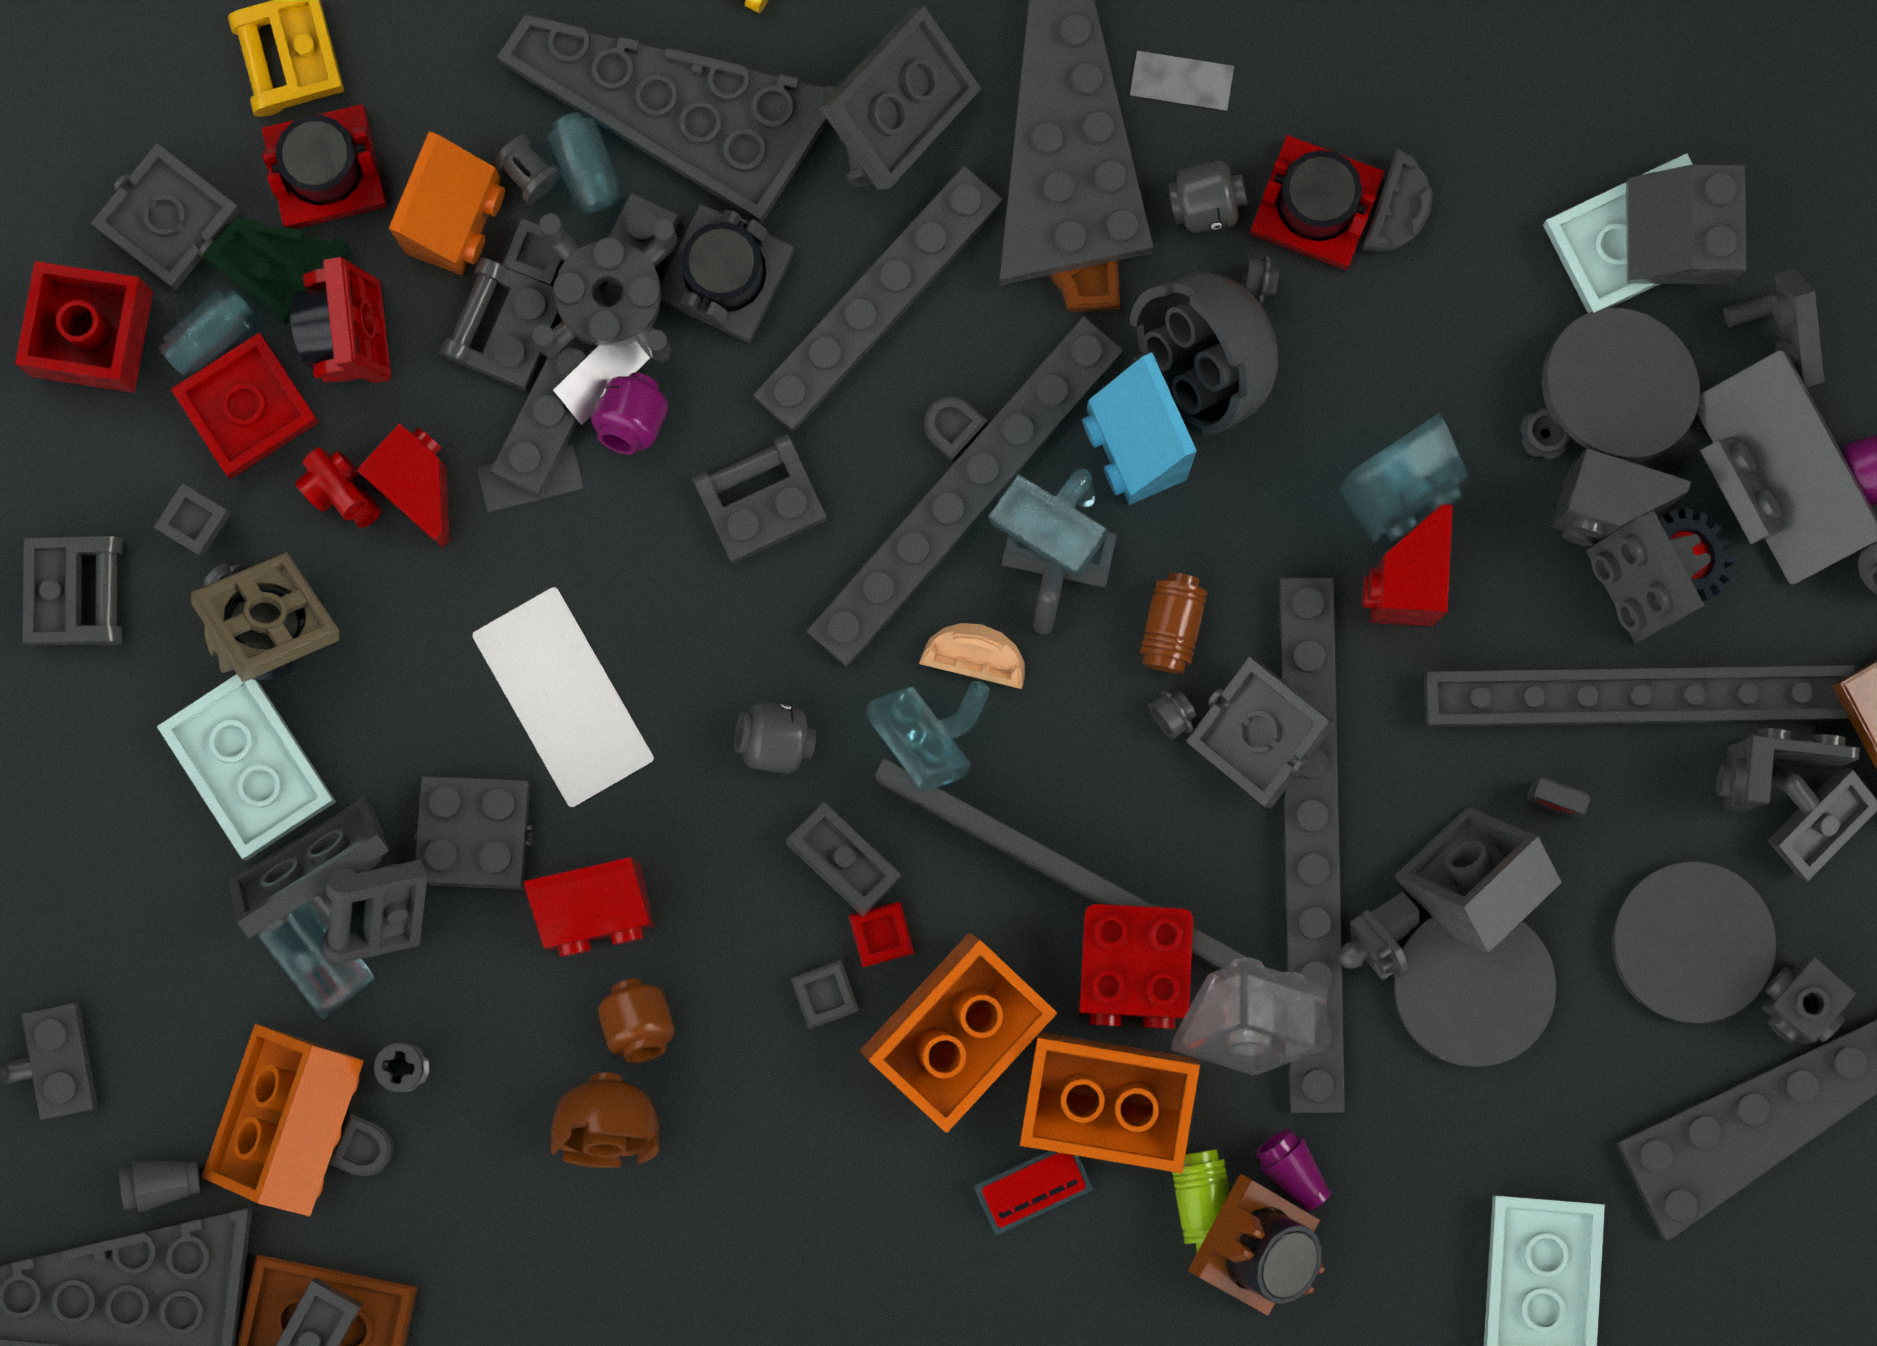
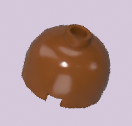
[550,1072,659,1168]

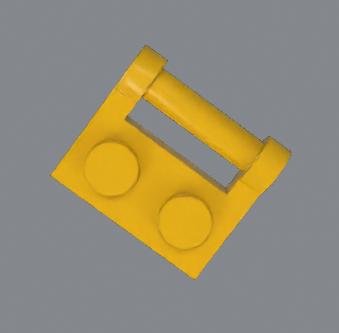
[228,0,345,117]

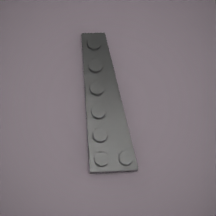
[1615,1018,1877,1241]

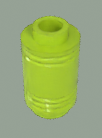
[1172,1149,1230,1252]

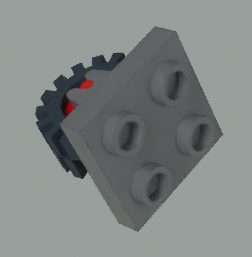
[1586,508,1734,644]

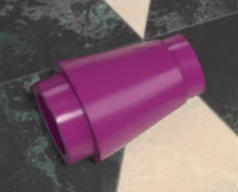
[1256,1128,1331,1212]

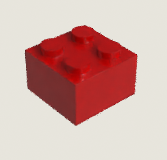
[15,261,153,393]

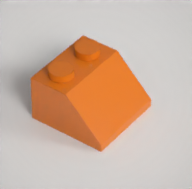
[389,131,505,276]

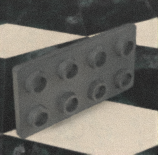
[1697,350,1877,584]

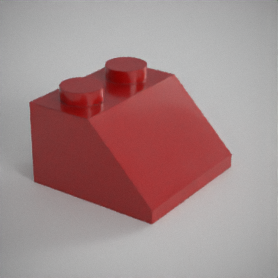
[1362,504,1453,627]
[524,857,654,958]

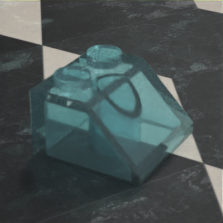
[1339,413,1468,543]

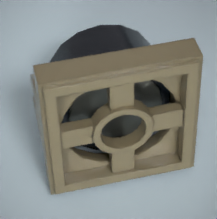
[190,552,340,683]

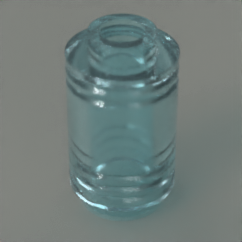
[547,112,623,214]
[158,288,254,378]

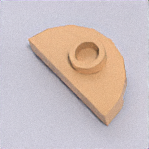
[919,623,1025,689]

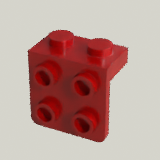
[1078,904,1193,1029]

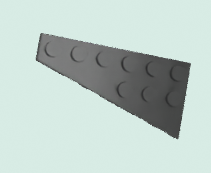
[999,0,1154,286]
[497,14,836,224]
[0,1208,252,1346]

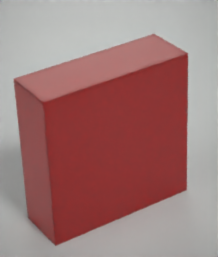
[849,902,915,968]

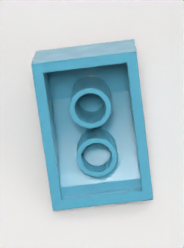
[1082,352,1197,505]

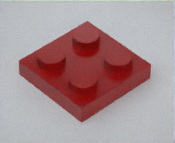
[171,332,319,479]

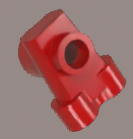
[295,447,382,528]

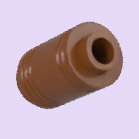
[1139,572,1208,674]

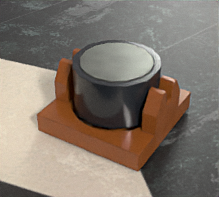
[1188,1174,1325,1316]

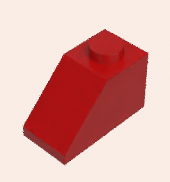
[357,423,450,548]

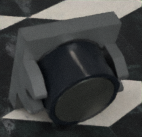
[660,204,795,344]

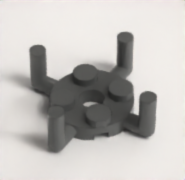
[532,213,678,362]

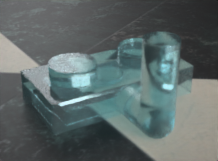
[988,469,1108,578]
[865,681,990,792]

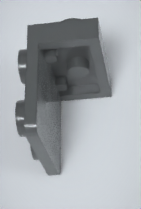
[1716,728,1860,812]

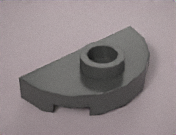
[1362,149,1433,252]

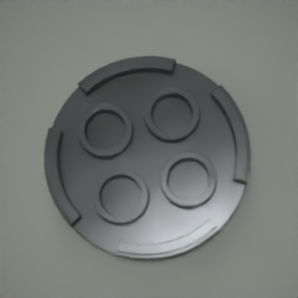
[1542,308,1700,463]
[1611,862,1776,1023]
[1394,917,1556,1067]

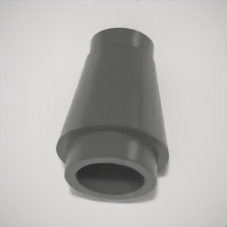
[119,1159,201,1213]

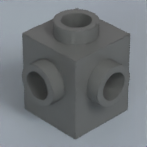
[1761,957,1856,1044]

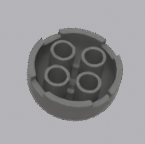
[1129,271,1279,436]

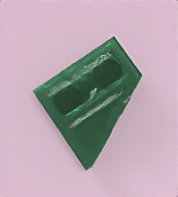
[203,217,351,325]

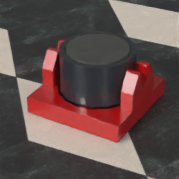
[261,104,388,231]
[1249,135,1385,271]
[290,257,391,383]

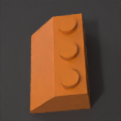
[860,933,1057,1133]
[201,1023,364,1216]
[1020,1032,1200,1173]

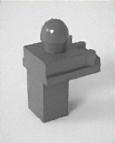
[1338,892,1420,980]

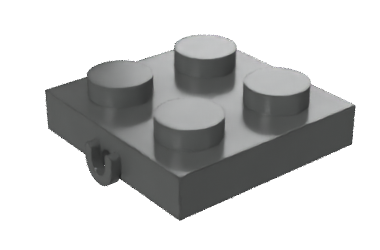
[90,143,242,291]
[1186,657,1336,808]
[413,776,533,890]

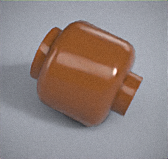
[598,979,674,1063]

